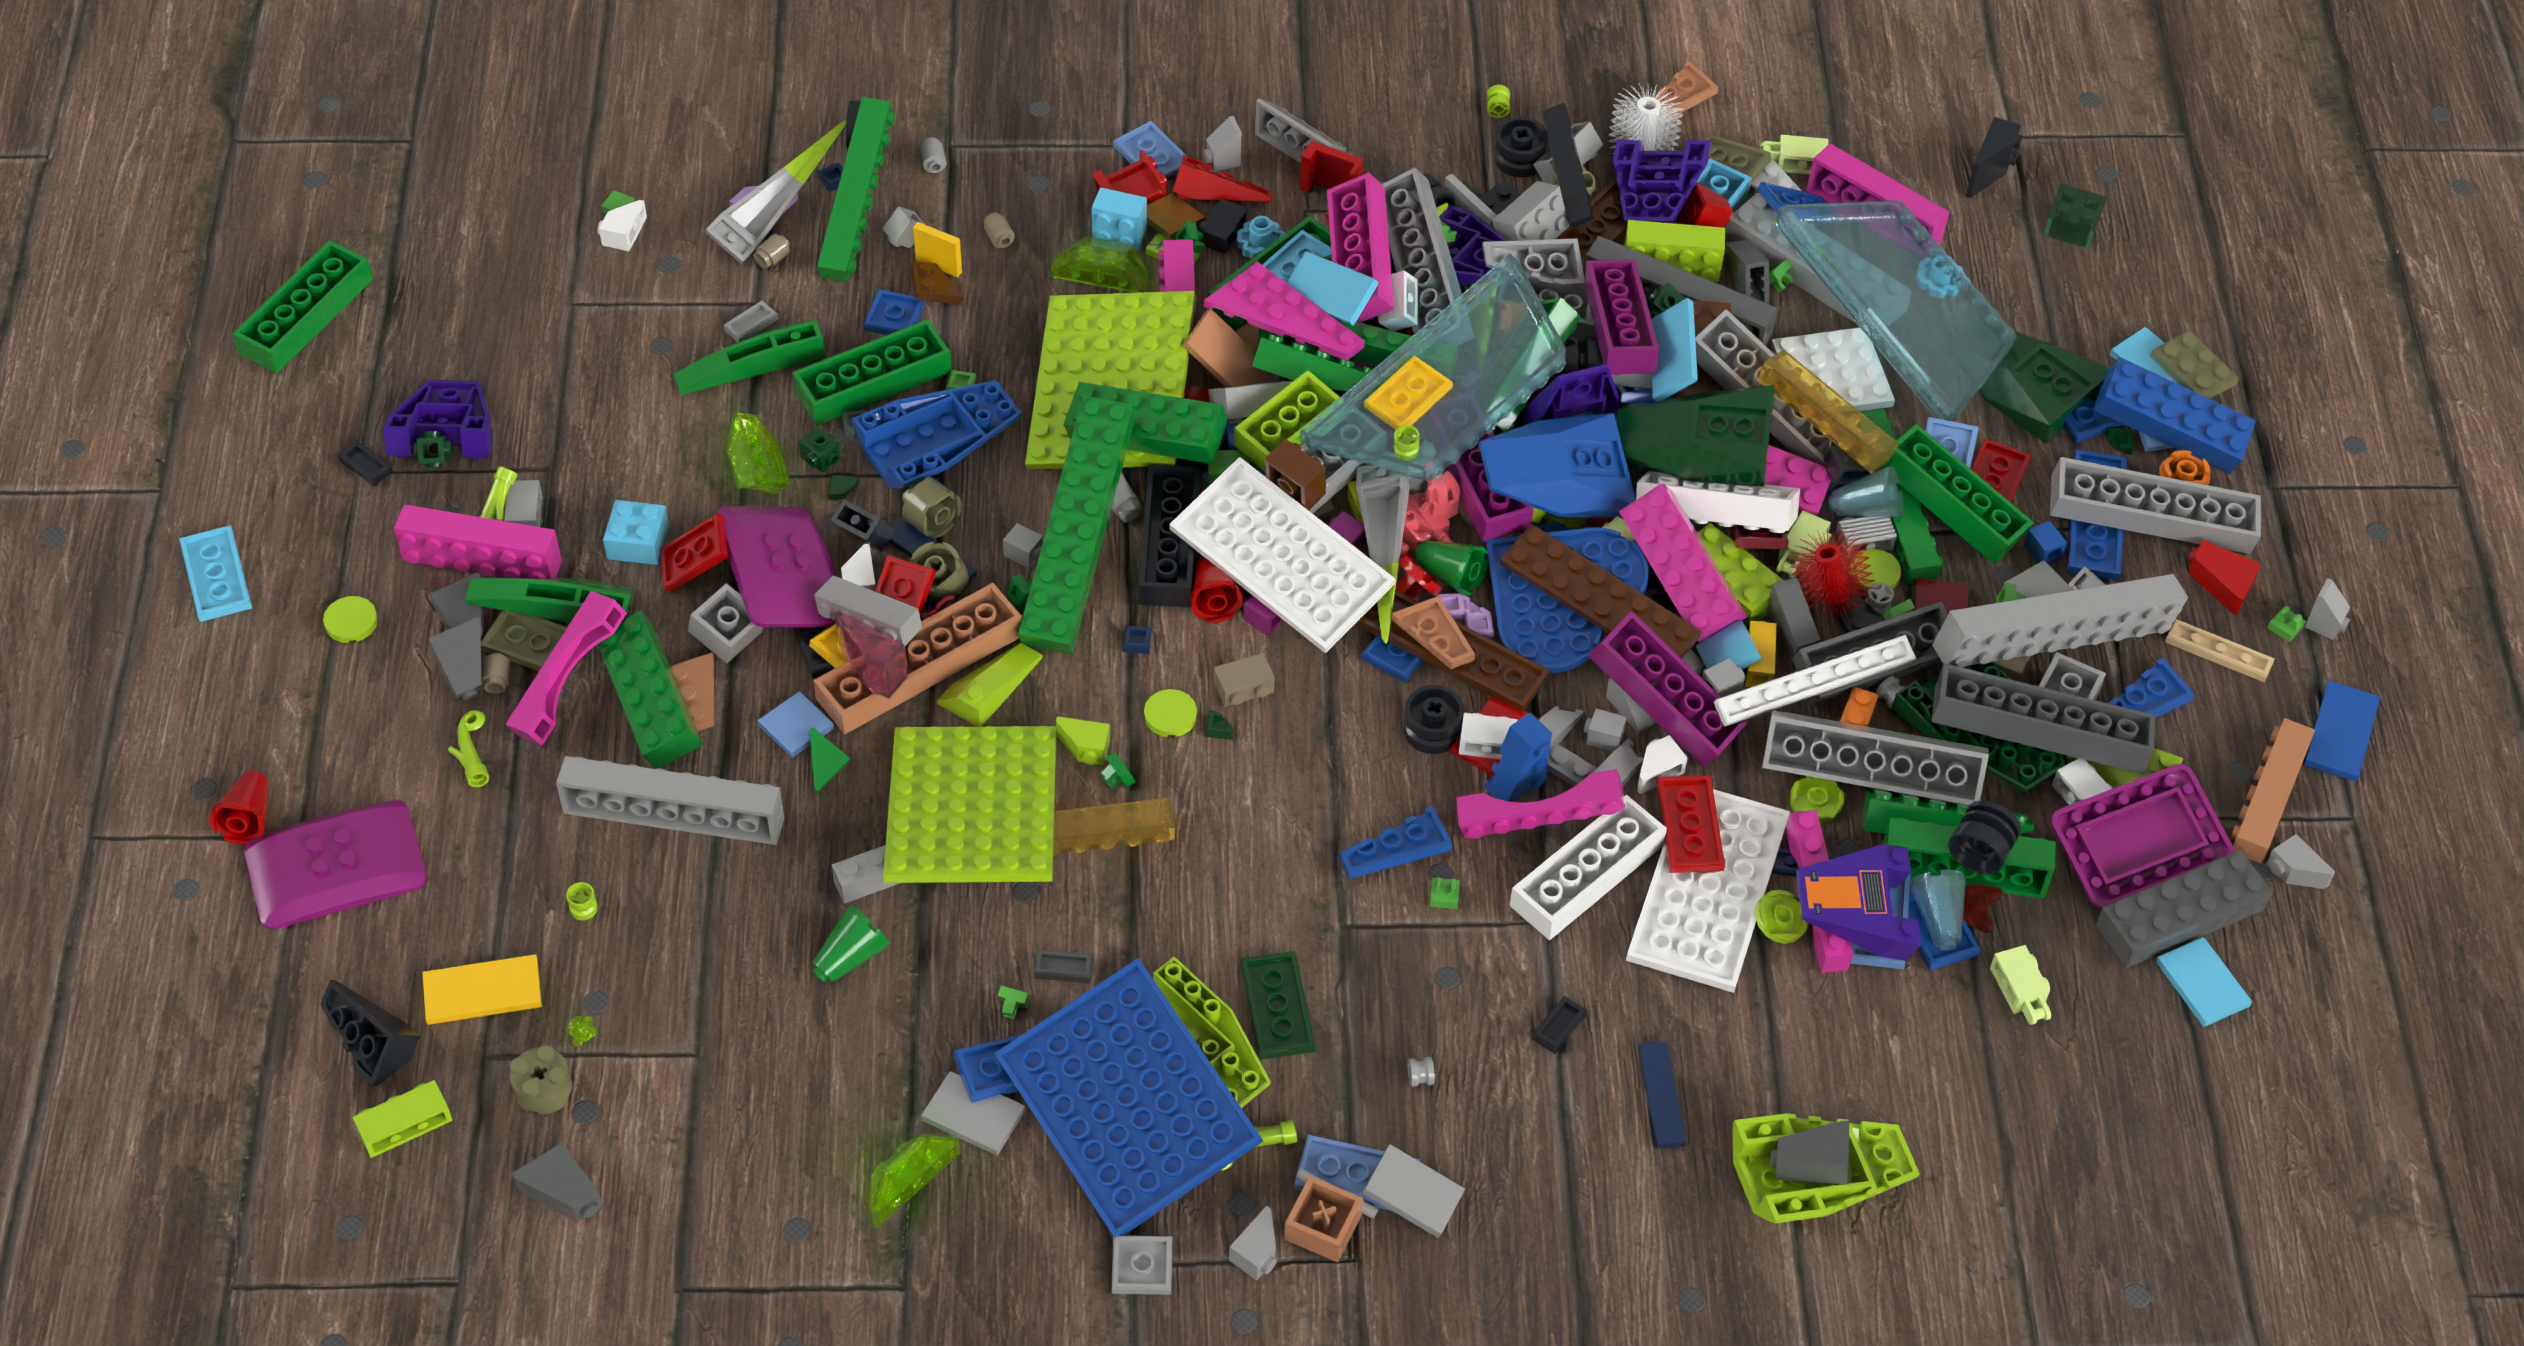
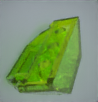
[1050,237,1150,293]
[726,410,790,494]
[870,1133,961,1229]

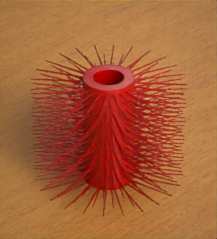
[1789,527,1874,621]

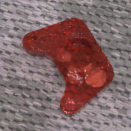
[1960,884,2002,933]

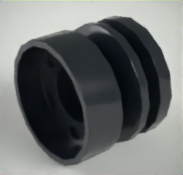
[1948,800,2022,875]

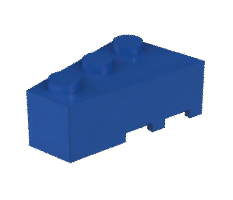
[1484,713,1552,802]

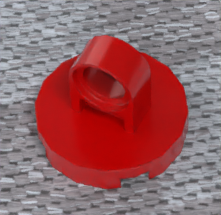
[1395,553,1443,599]

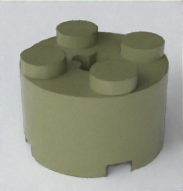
[902,477,962,538]
[910,542,969,603]
[510,1045,573,1115]

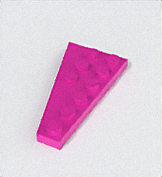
[1204,261,1365,361]

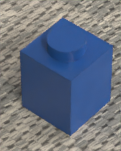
[2024,521,2067,564]

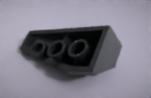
[320,980,420,1086]

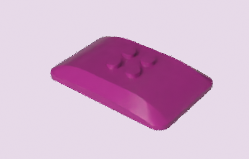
[716,506,838,627]
[2050,764,2233,909]
[244,800,427,930]

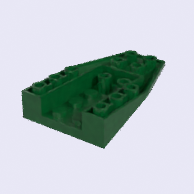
[1948,318,2110,444]
[1617,385,1774,487]
[1890,661,2065,793]

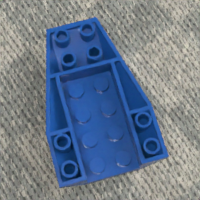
[852,380,1022,488]

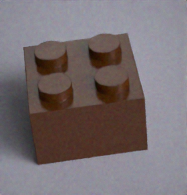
[1265,438,1326,511]

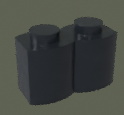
[1823,443,1885,485]

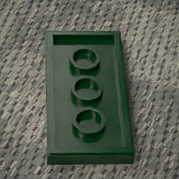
[1240,951,1315,1060]

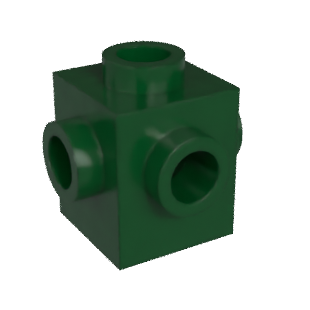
[1645,282,1685,319]
[799,427,840,473]
[414,430,453,468]

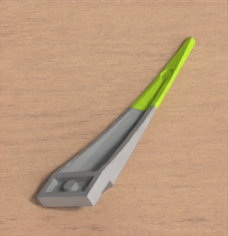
[705,120,846,264]
[1356,458,1410,644]

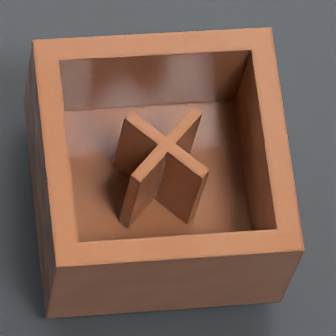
[1284,1176,1363,1263]

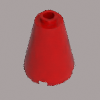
[1191,555,1243,623]
[209,770,269,845]

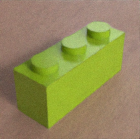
[352,1080,452,1158]

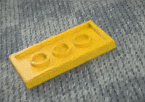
[422,954,542,1025]

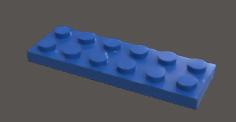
[2067,450,2127,581]

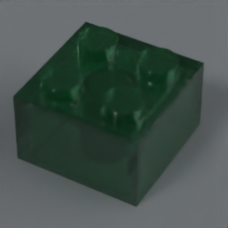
[2043,183,2107,249]

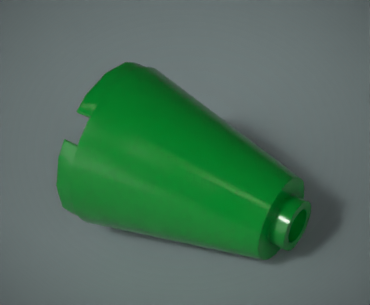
[1414,540,1489,596]
[812,906,890,983]

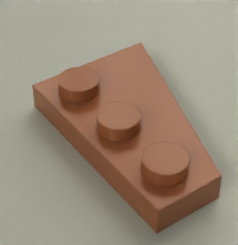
[1654,60,1718,122]
[1391,596,1475,669]
[670,652,714,731]

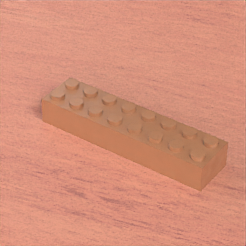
[813,583,1022,735]

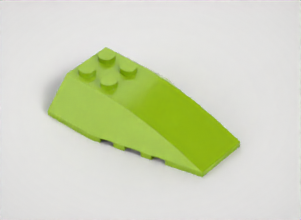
[1733,1113,1920,1224]

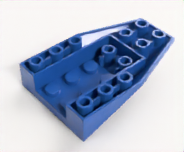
[1478,413,1636,519]

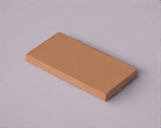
[1182,309,1280,387]

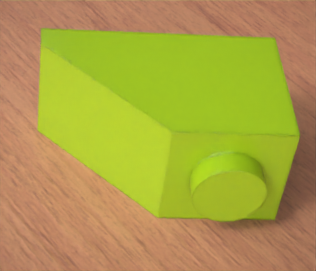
[1056,716,1110,765]

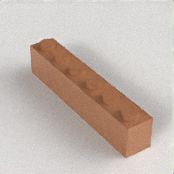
[2229,718,2315,864]

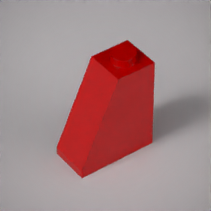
[2187,540,2261,615]

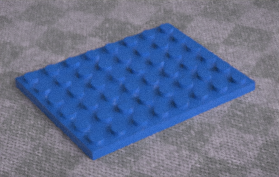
[994,958,1263,1238]

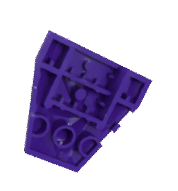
[1613,140,1711,224]

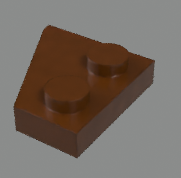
[910,261,963,304]

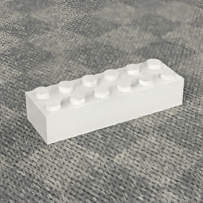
[1636,471,1800,533]
[1510,795,1667,941]

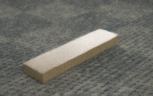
[2165,619,2275,683]

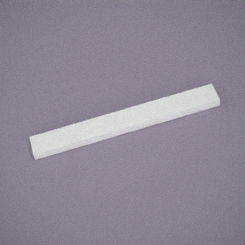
[1714,635,1916,727]

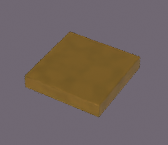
[1147,193,1205,240]

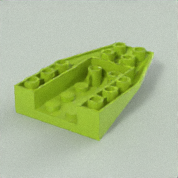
[1153,957,1271,1108]

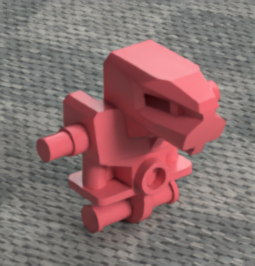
[1400,471,1460,555]

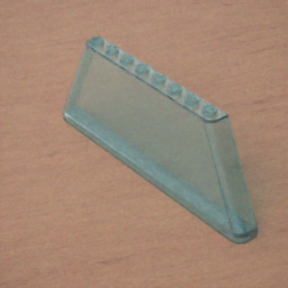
[1776,201,2017,422]
[1300,254,1566,481]

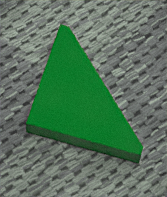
[809,727,850,795]

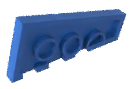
[2108,657,2195,718]
[1340,805,1452,879]

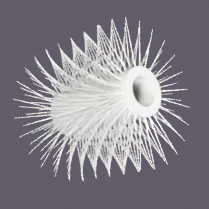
[1608,84,1684,154]

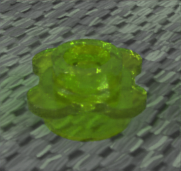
[567,1015,597,1047]

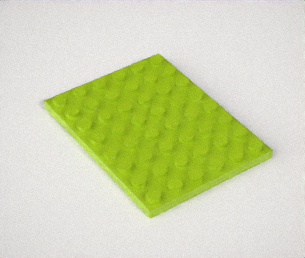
[1025,291,1196,470]
[883,726,1056,883]

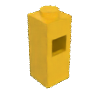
[1745,621,1776,687]

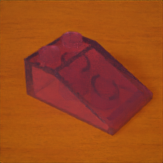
[835,610,908,699]

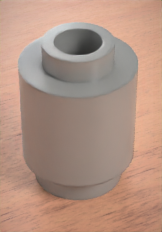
[919,137,947,173]

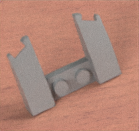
[1539,706,1644,787]

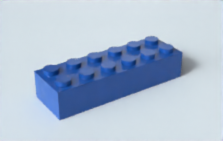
[2093,357,2256,474]

